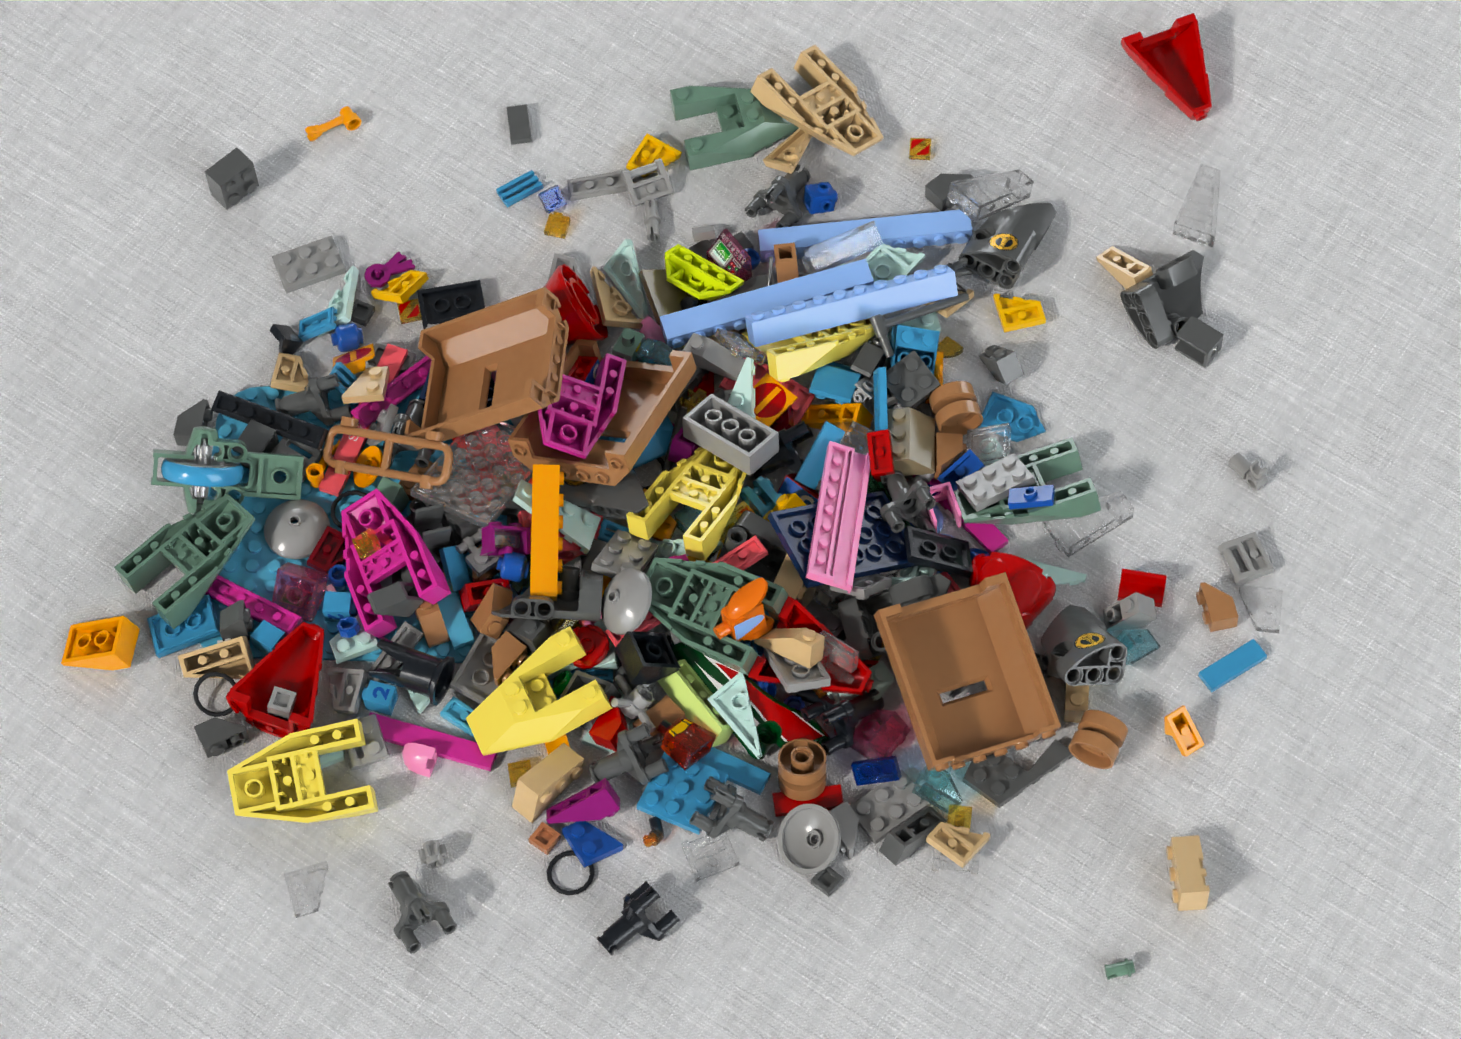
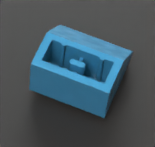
[890,325,940,374]
[809,362,864,404]

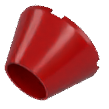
[544,264,608,345]

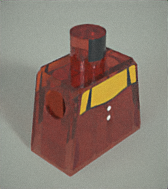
[657,719,716,770]

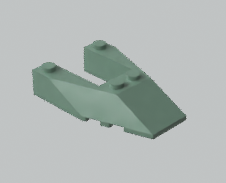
[670,86,799,171]
[954,437,1101,525]
[114,494,255,629]
[646,557,789,675]

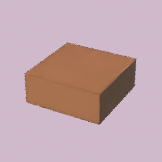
[528,822,561,855]

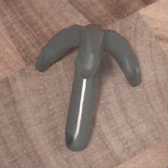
[946,258,975,292]

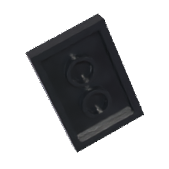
[417,280,485,329]
[904,525,973,578]

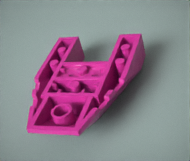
[538,353,627,459]
[341,488,451,639]

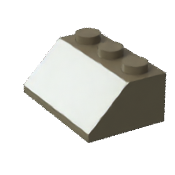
[888,407,935,476]

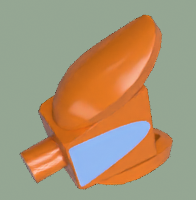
[713,577,774,642]

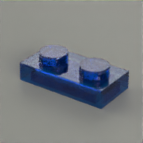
[851,756,902,786]

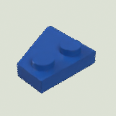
[562,821,623,868]

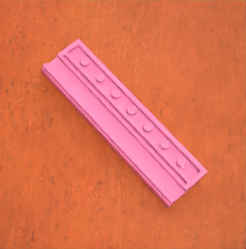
[805,441,871,594]

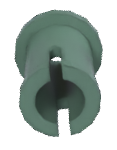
[1104,958,1135,980]

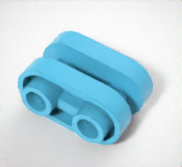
[740,476,782,518]

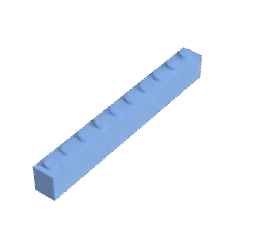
[758,209,972,263]
[660,259,874,348]
[745,265,958,347]

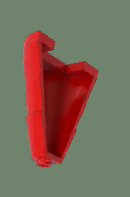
[1121,13,1212,121]
[968,552,1056,630]
[748,596,874,695]
[226,622,324,738]

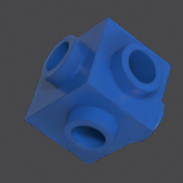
[803,182,838,214]

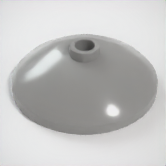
[264,499,330,559]
[601,568,652,635]
[778,804,841,874]

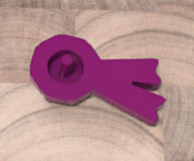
[364,251,415,288]

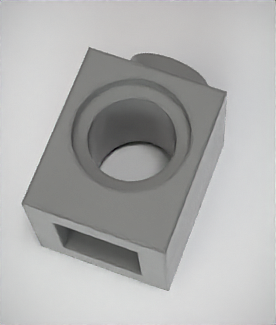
[267,686,296,720]

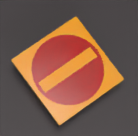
[333,343,375,374]
[753,373,798,427]

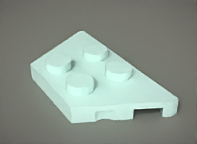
[866,243,925,282]

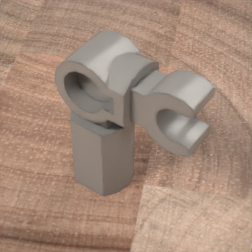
[1228,453,1268,491]

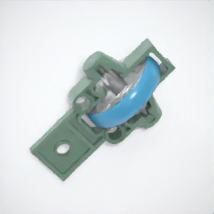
[151,426,304,514]

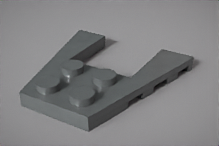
[963,739,1073,808]

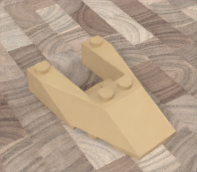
[750,45,884,156]

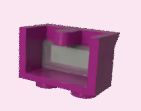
[479,522,531,557]

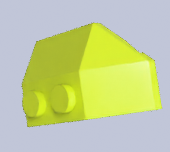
[665,244,744,301]

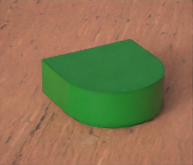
[553,670,573,696]

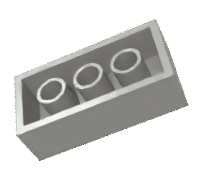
[682,394,779,476]

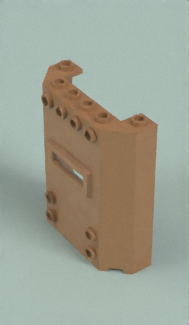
[404,287,569,450]
[508,339,697,486]
[874,572,1061,772]

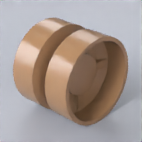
[929,381,983,435]
[1068,710,1128,769]
[778,739,826,801]

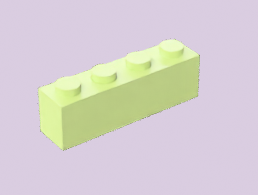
[657,659,734,748]

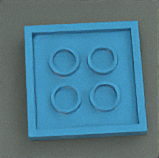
[636,751,729,835]

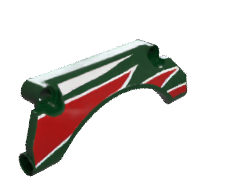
[670,622,830,760]

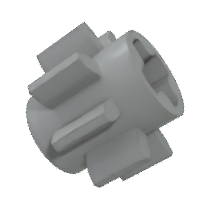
[418,840,448,868]

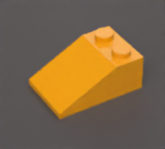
[61,616,140,670]

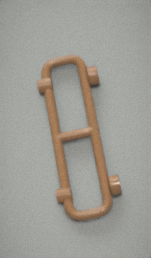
[323,416,453,490]

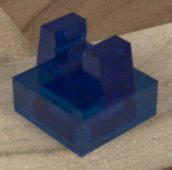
[538,185,567,214]

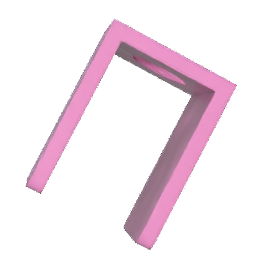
[926,482,962,533]

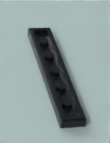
[211,390,329,451]

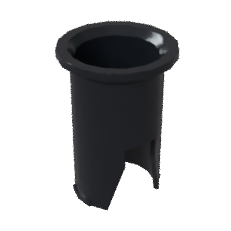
[368,637,455,706]

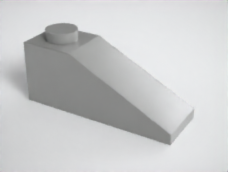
[683,333,745,381]

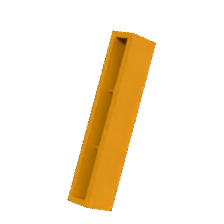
[530,464,564,601]

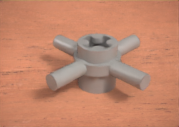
[611,674,658,733]

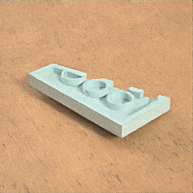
[513,480,601,555]

